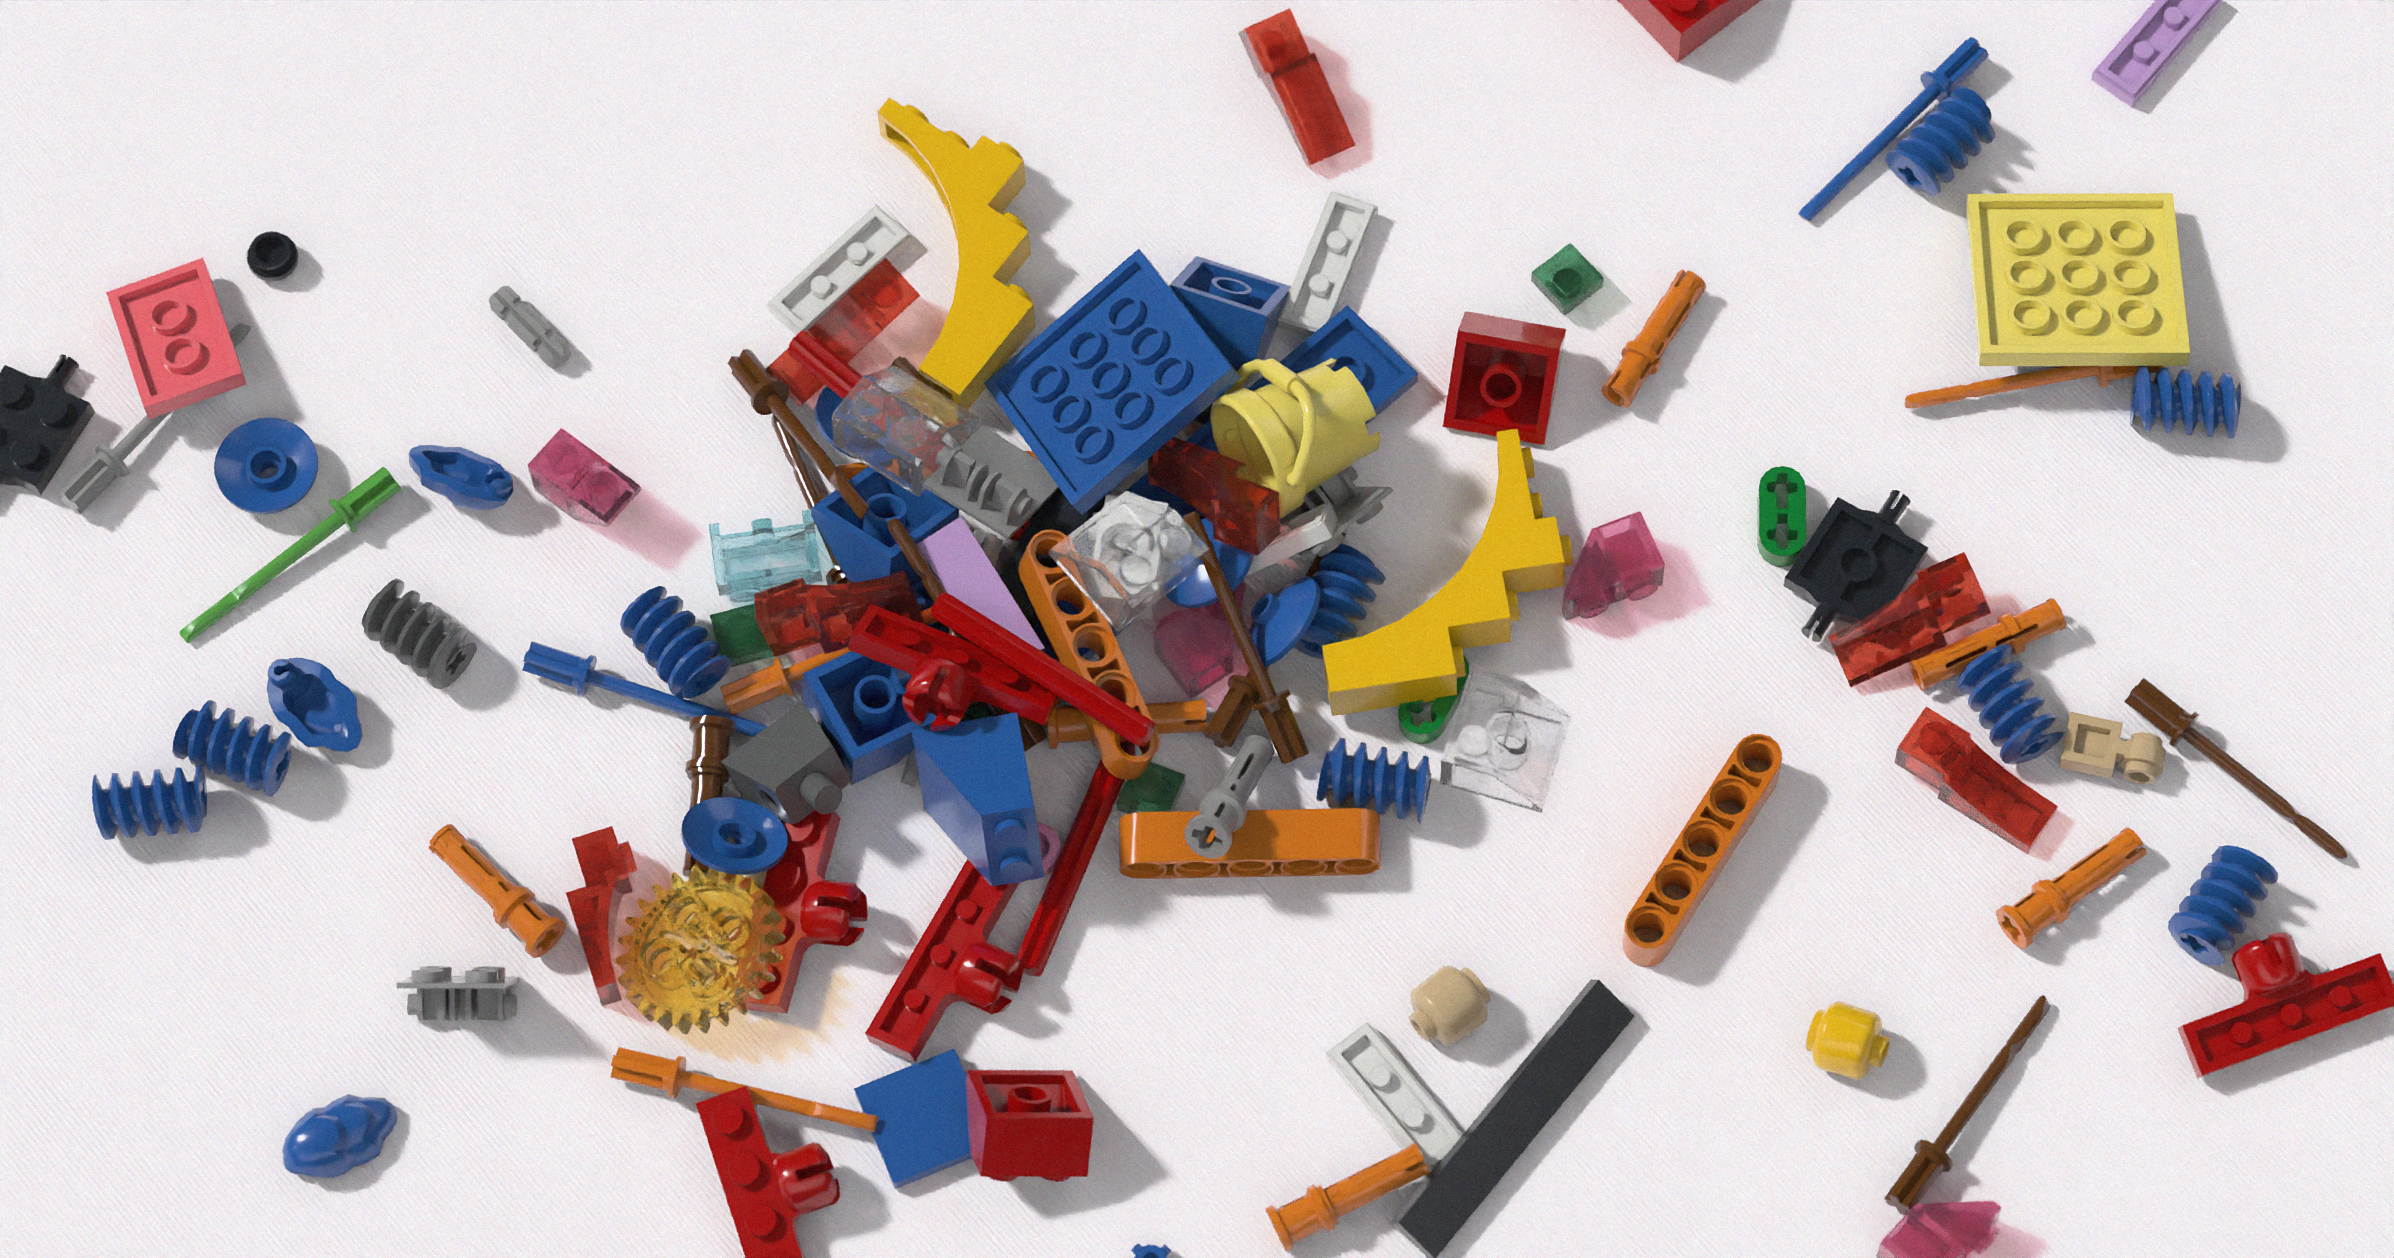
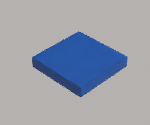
[854,1049,973,1189]

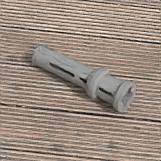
[1184,735,1275,858]

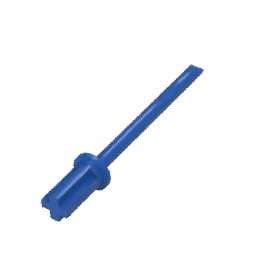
[1798,36,1989,221]
[522,641,768,737]

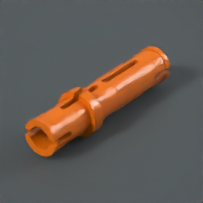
[1601,269,1707,408]
[1909,598,2066,691]

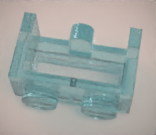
[708,510,823,603]

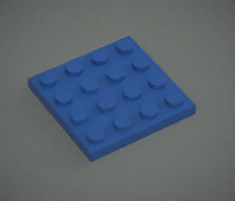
[983,249,1241,515]

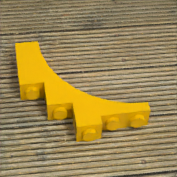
[877,97,1036,417]
[1322,429,1573,716]

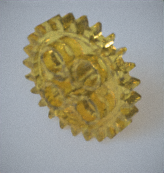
[615,865,785,1035]

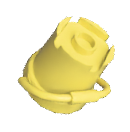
[1210,358,1381,521]

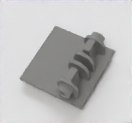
[923,425,1059,540]
[1266,465,1394,556]
[396,966,520,1021]

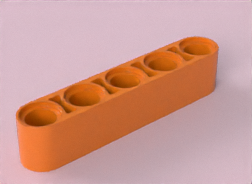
[1019,529,1160,780]
[1622,734,1782,967]
[1119,808,1381,879]

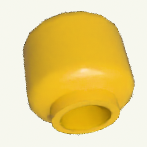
[1806,1001,1890,1080]

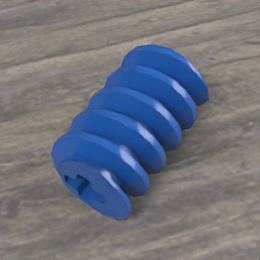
[1885,86,1995,196]
[2130,366,2241,439]
[1294,543,1386,660]
[620,586,732,699]
[1957,643,2064,765]
[172,700,292,797]
[1316,737,1432,824]
[92,765,207,840]
[2168,845,2278,966]

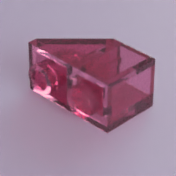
[527,428,641,528]
[1562,511,1665,621]
[1153,581,1246,700]
[1876,1200,2002,1258]

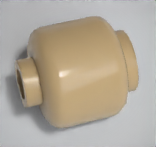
[1408,966,1491,1046]

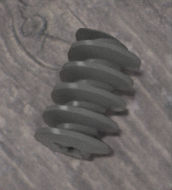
[361,578,477,689]

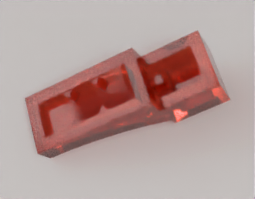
[1238,8,1356,167]
[766,257,921,408]
[1147,437,1280,556]
[1828,552,1991,687]
[754,571,924,657]
[1894,706,2058,854]
[566,826,638,1006]

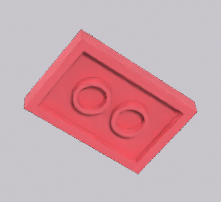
[106,258,247,419]

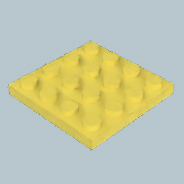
[1966,193,2190,366]

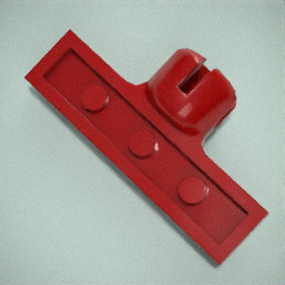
[848,604,1061,732]
[731,810,868,1014]
[865,859,1024,1062]
[2177,932,2394,1079]
[695,1085,840,1258]

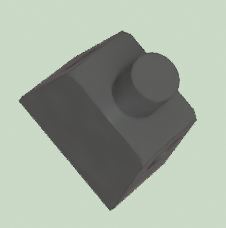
[722,702,850,824]

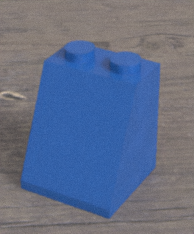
[911,713,1045,886]

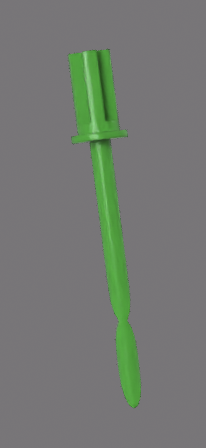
[179,467,402,643]

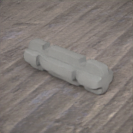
[488,286,571,369]

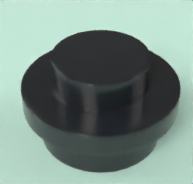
[247,231,299,281]

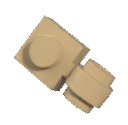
[2059,712,2166,785]

